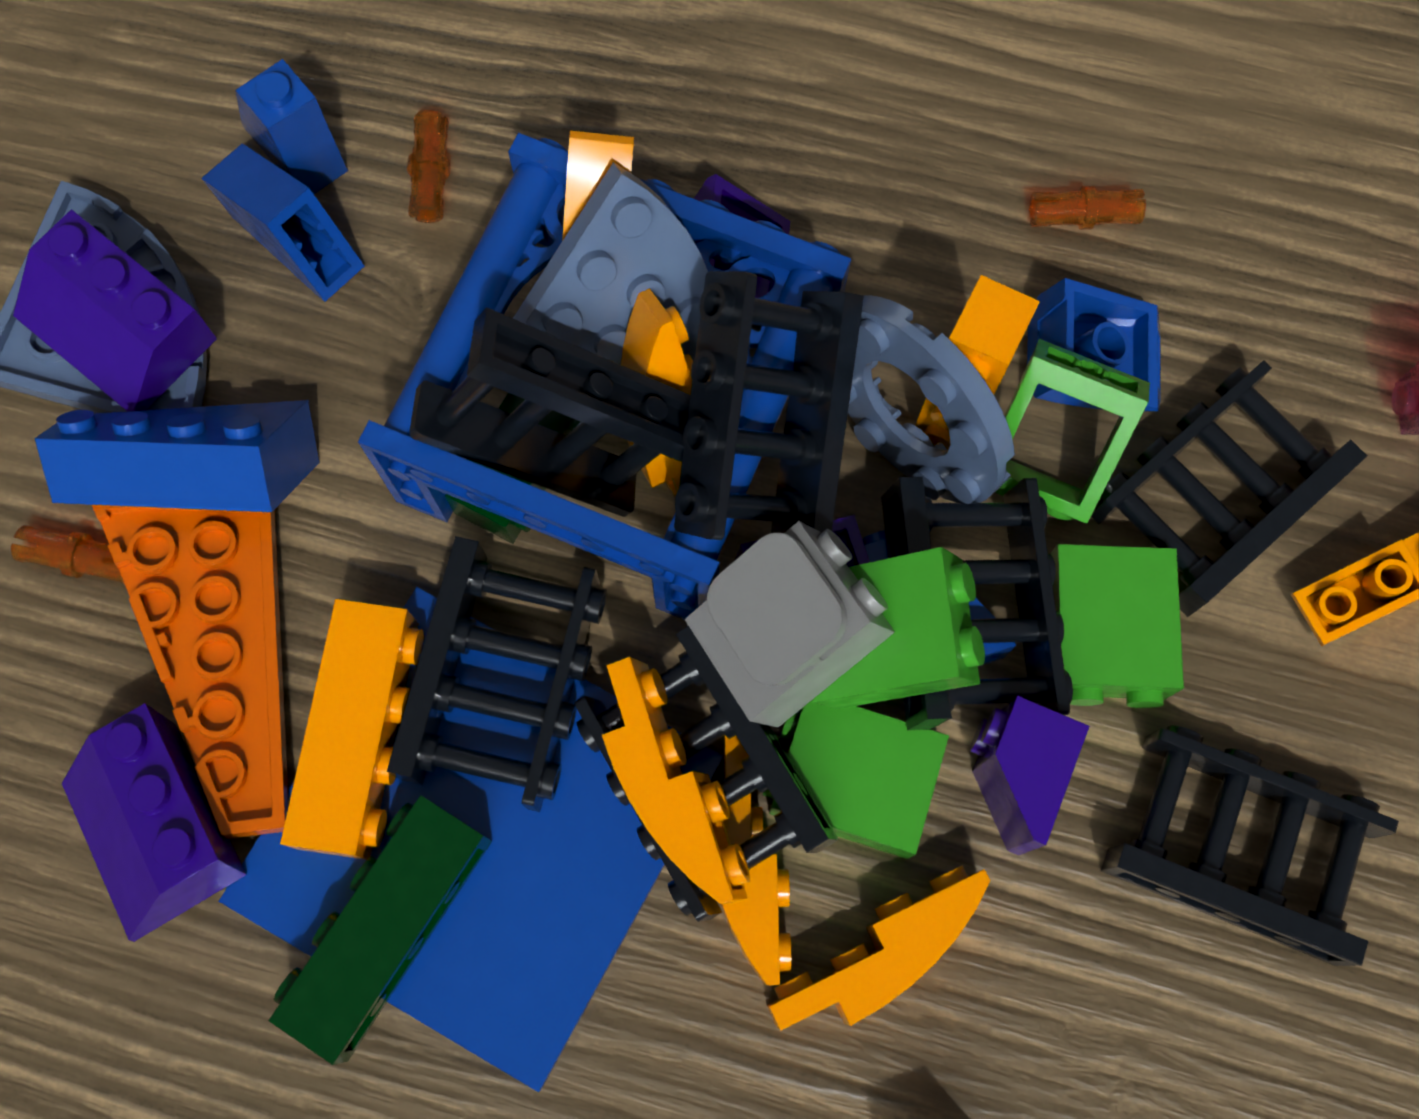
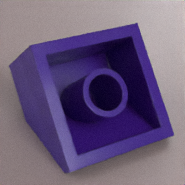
[970,696,1090,856]

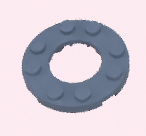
[848,295,1015,504]

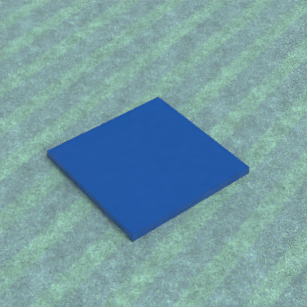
[218,587,724,1092]

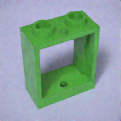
[996,339,1150,524]

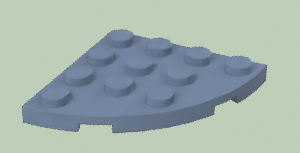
[513,162,708,365]
[0,181,207,413]

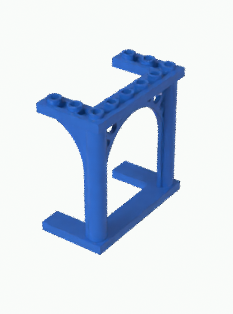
[358,133,852,620]

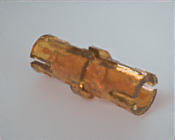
[407,110,451,223]
[1029,186,1146,230]
[11,525,124,584]

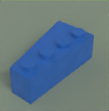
[34,400,320,512]

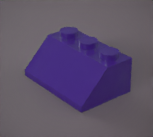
[13,209,217,411]
[62,703,247,942]

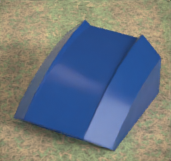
[1027,278,1161,412]

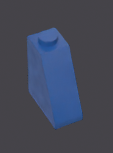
[235,59,348,194]
[201,143,365,302]

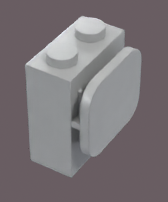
[685,521,895,727]

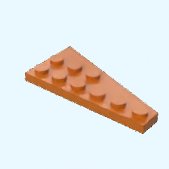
[92,505,289,839]

